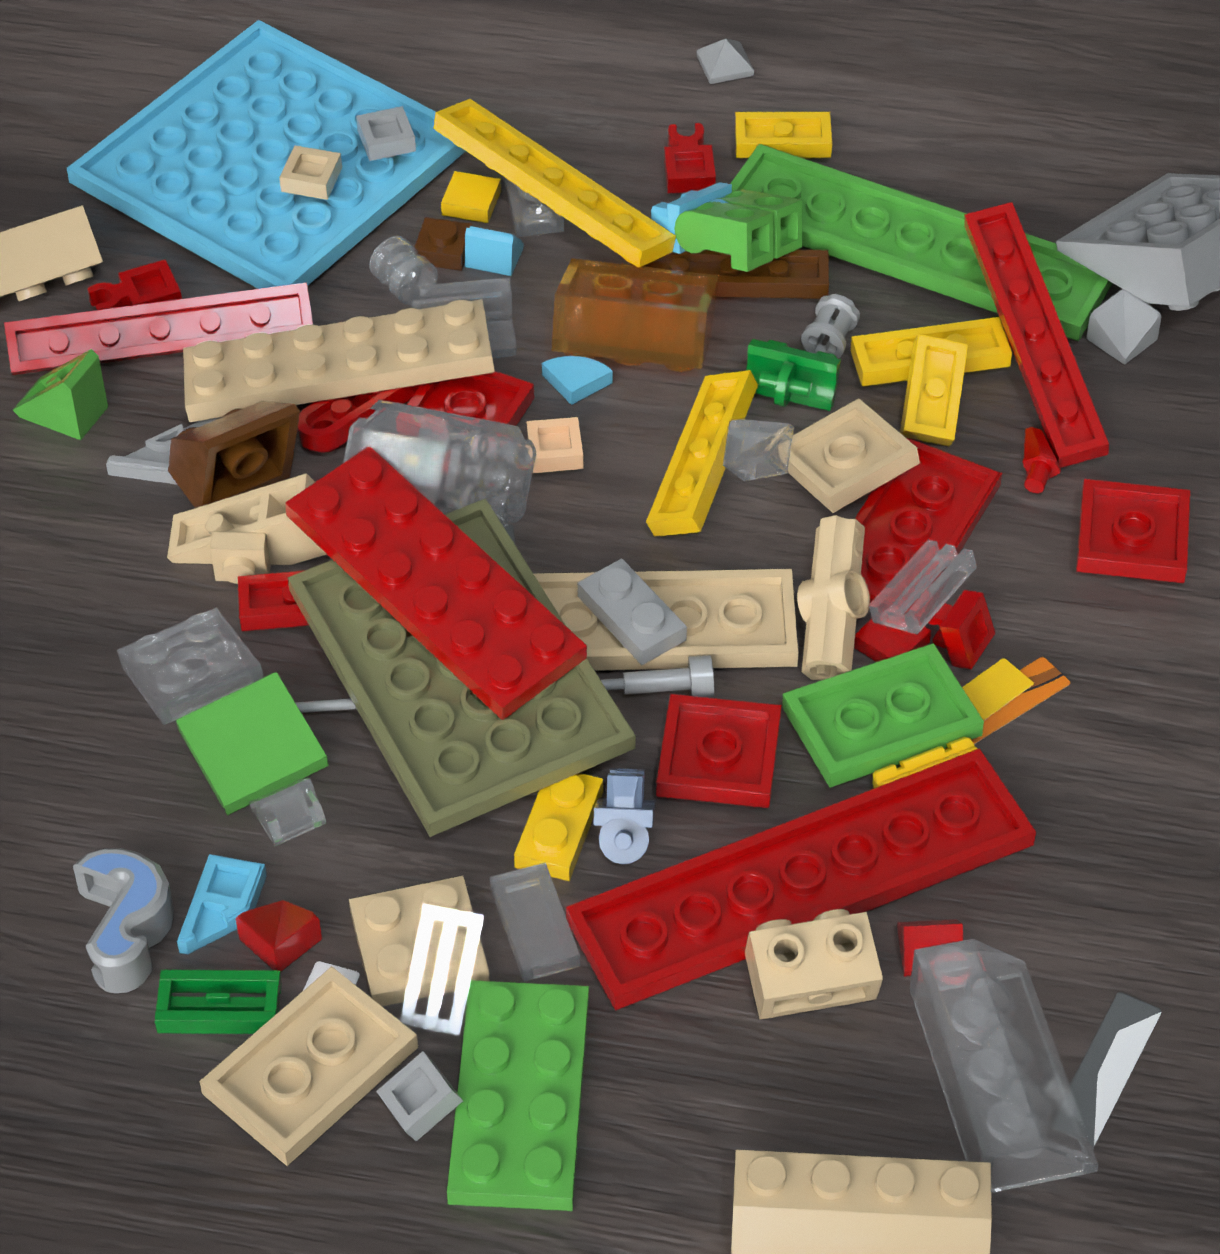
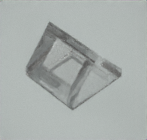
[249,778,326,846]

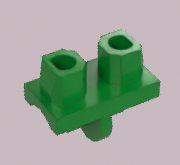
[746,339,841,411]

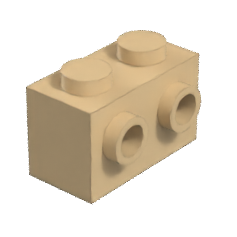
[745,909,883,1020]

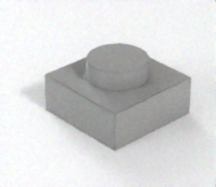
[356,106,416,161]
[376,1051,463,1141]

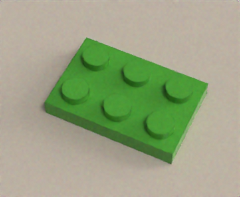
[782,643,984,788]

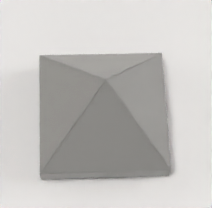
[696,39,754,84]

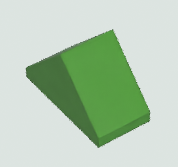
[13,349,108,440]

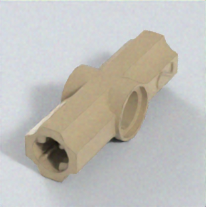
[797,515,870,681]

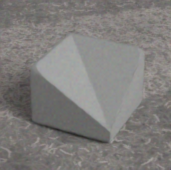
[1086,289,1161,365]

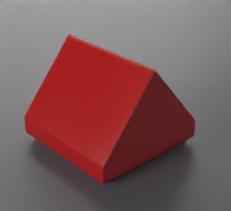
[897,919,964,976]

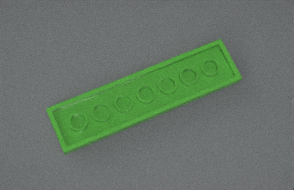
[730,144,1113,341]

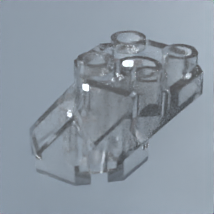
[343,400,536,527]

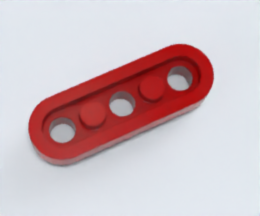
[297,384,421,452]

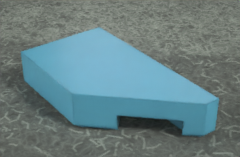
[177,854,267,955]

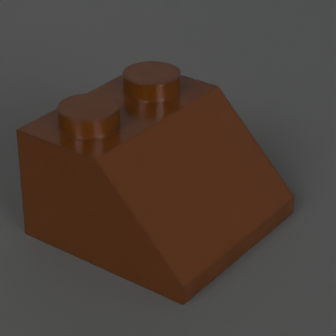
[168,401,300,508]

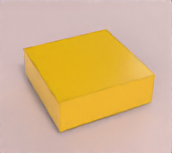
[441,171,501,223]

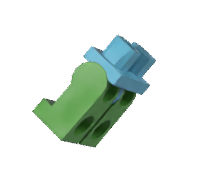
[651,182,802,272]

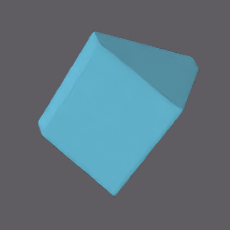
[465,226,524,276]

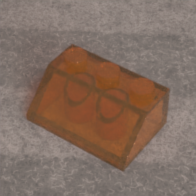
[551,258,719,372]

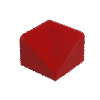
[236,900,322,972]

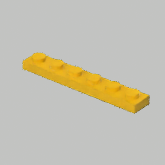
[433,99,676,268]

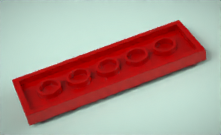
[285,446,587,720]

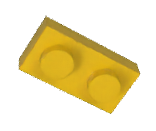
[735,112,832,159]
[900,334,968,447]
[514,773,603,881]

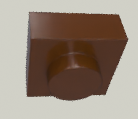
[413,217,472,271]

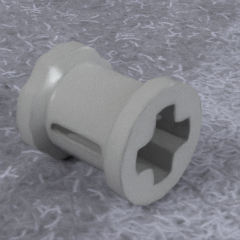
[801,294,860,358]

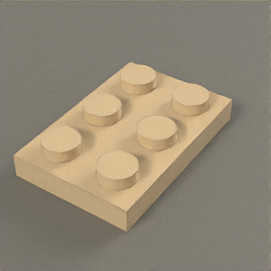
[200,966,418,1166]

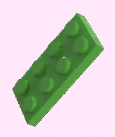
[447,980,589,1211]

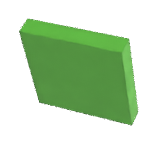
[176,672,329,816]

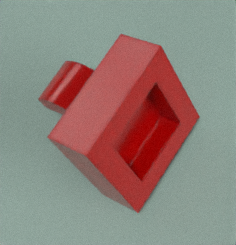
[925,590,996,670]

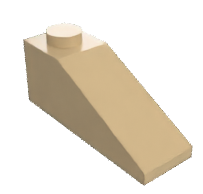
[167,473,326,565]

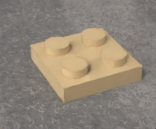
[773,398,920,513]
[349,876,489,1007]

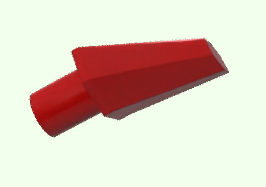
[1022,427,1061,493]

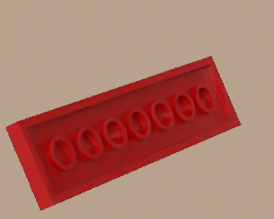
[566,748,1036,1011]

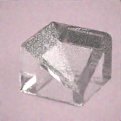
[723,419,794,481]

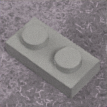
[577,558,687,665]

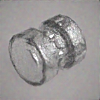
[369,236,438,305]

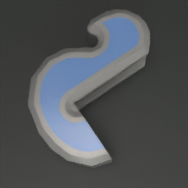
[73,848,174,994]

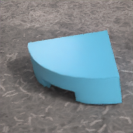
[542,356,613,405]

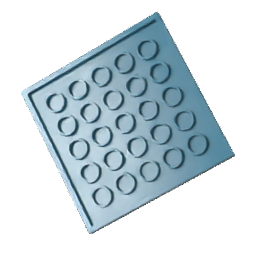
[67,20,466,289]

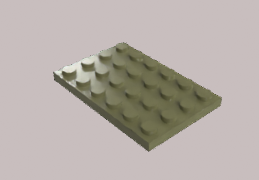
[288,498,636,837]

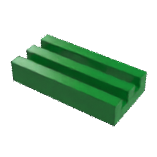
[154,970,282,1034]

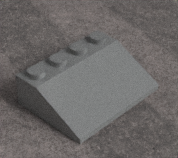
[1056,173,1220,311]

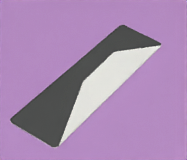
[1048,992,1162,1149]

